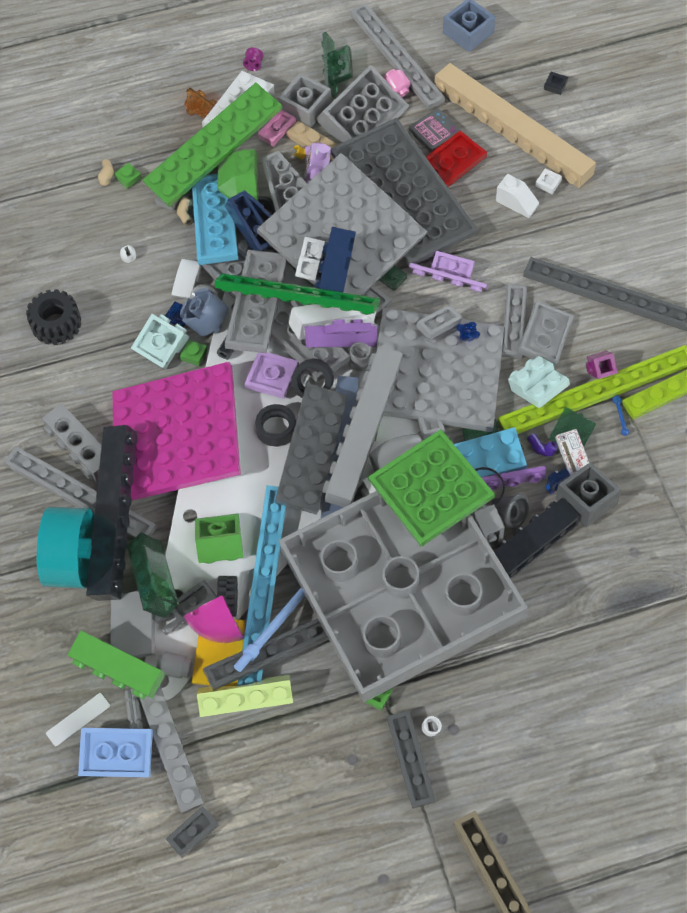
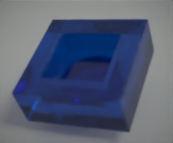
[165,301,185,327]
[546,468,571,494]

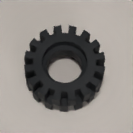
[217,576,238,617]

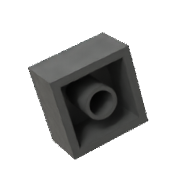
[556,462,621,527]

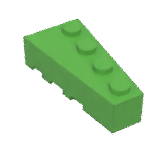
[67,631,166,700]

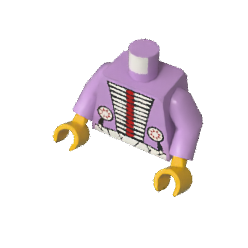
[293,142,331,183]

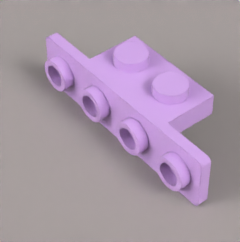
[409,251,488,292]

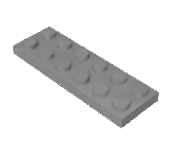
[225,250,287,353]

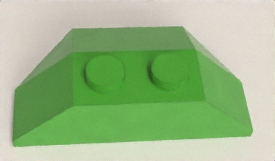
[218,149,258,201]

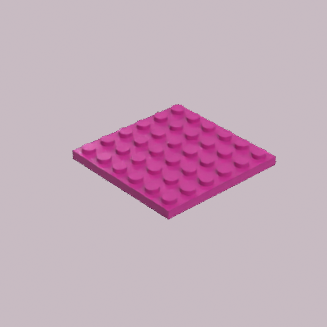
[112,362,241,501]

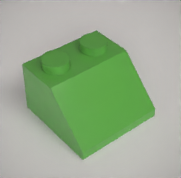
[195,513,243,564]

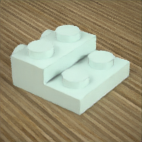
[131,314,190,370]
[508,356,570,408]

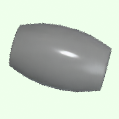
[369,434,422,472]

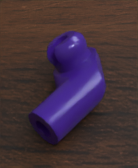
[527,433,558,457]

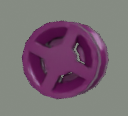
[243,47,264,71]

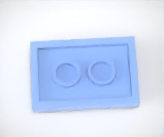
[78,728,153,777]

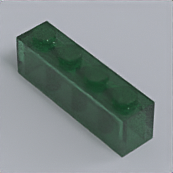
[127,532,179,619]

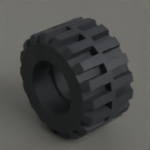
[26,289,81,345]

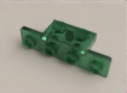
[321,32,353,99]

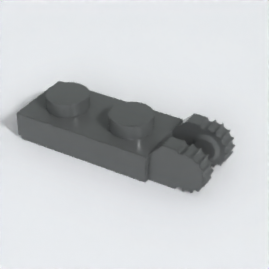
[154,580,217,635]

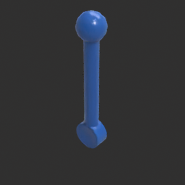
[613,396,629,436]

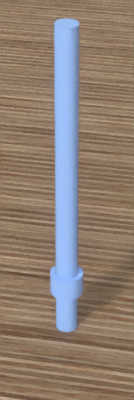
[234,588,306,672]

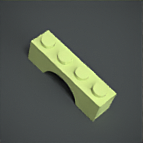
[197,674,293,717]

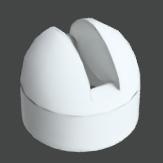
[120,245,137,263]
[422,716,442,737]

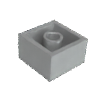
[278,73,331,128]

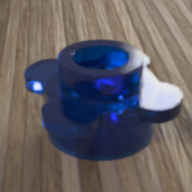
[457,322,480,342]

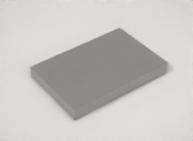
[517,301,574,368]
[111,588,155,658]

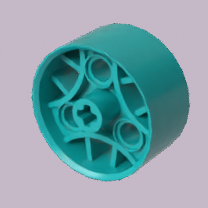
[37,507,94,589]

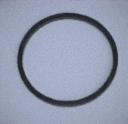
[475,467,505,506]

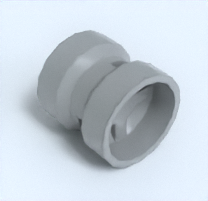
[348,342,371,371]

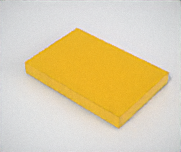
[191,619,247,686]

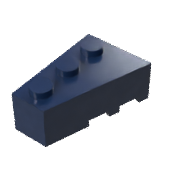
[225,190,272,252]
[315,227,356,293]

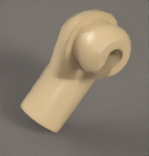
[98,159,114,186]
[177,198,193,226]

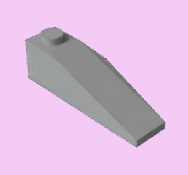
[262,150,307,211]

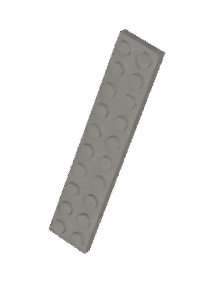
[195,246,350,383]

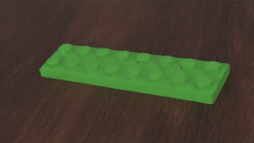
[143,82,283,207]

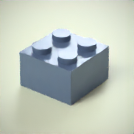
[443,0,496,52]

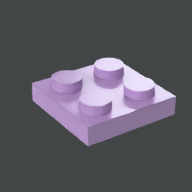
[244,352,299,399]

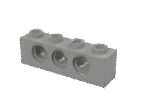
[42,403,102,483]

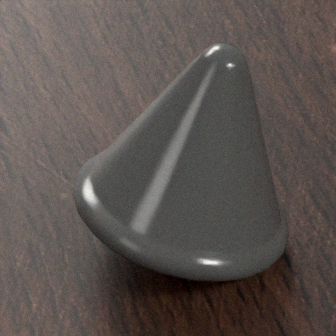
[492,494,529,529]

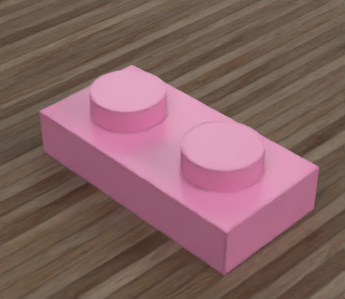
[258,110,296,147]

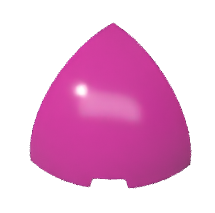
[184,596,244,643]

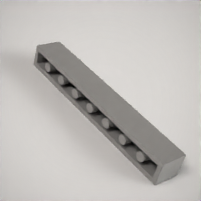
[323,346,403,507]

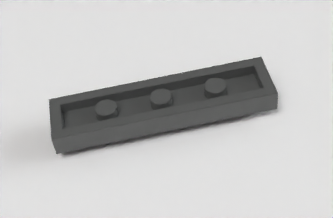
[387,710,435,809]

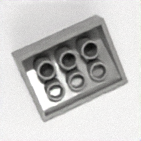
[316,65,409,142]

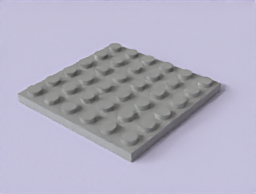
[257,153,427,295]
[376,308,504,432]

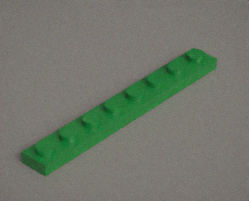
[215,273,380,315]

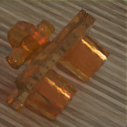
[184,87,217,119]

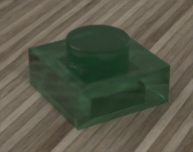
[379,265,407,291]

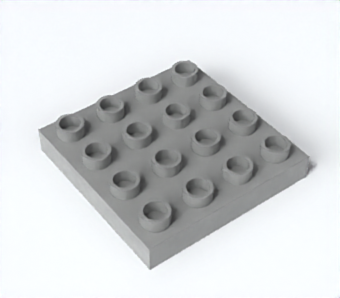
[278,491,528,703]

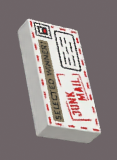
[555,429,589,476]

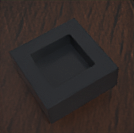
[544,71,568,95]

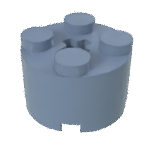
[180,288,229,336]

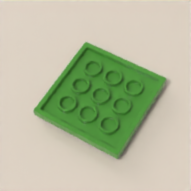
[368,429,495,547]

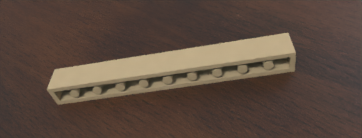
[435,63,596,188]

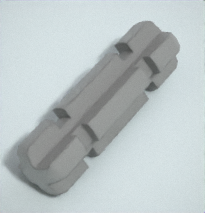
[125,689,143,729]

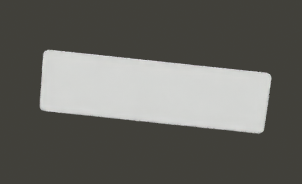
[46,693,110,746]

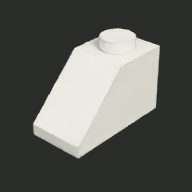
[496,174,539,218]

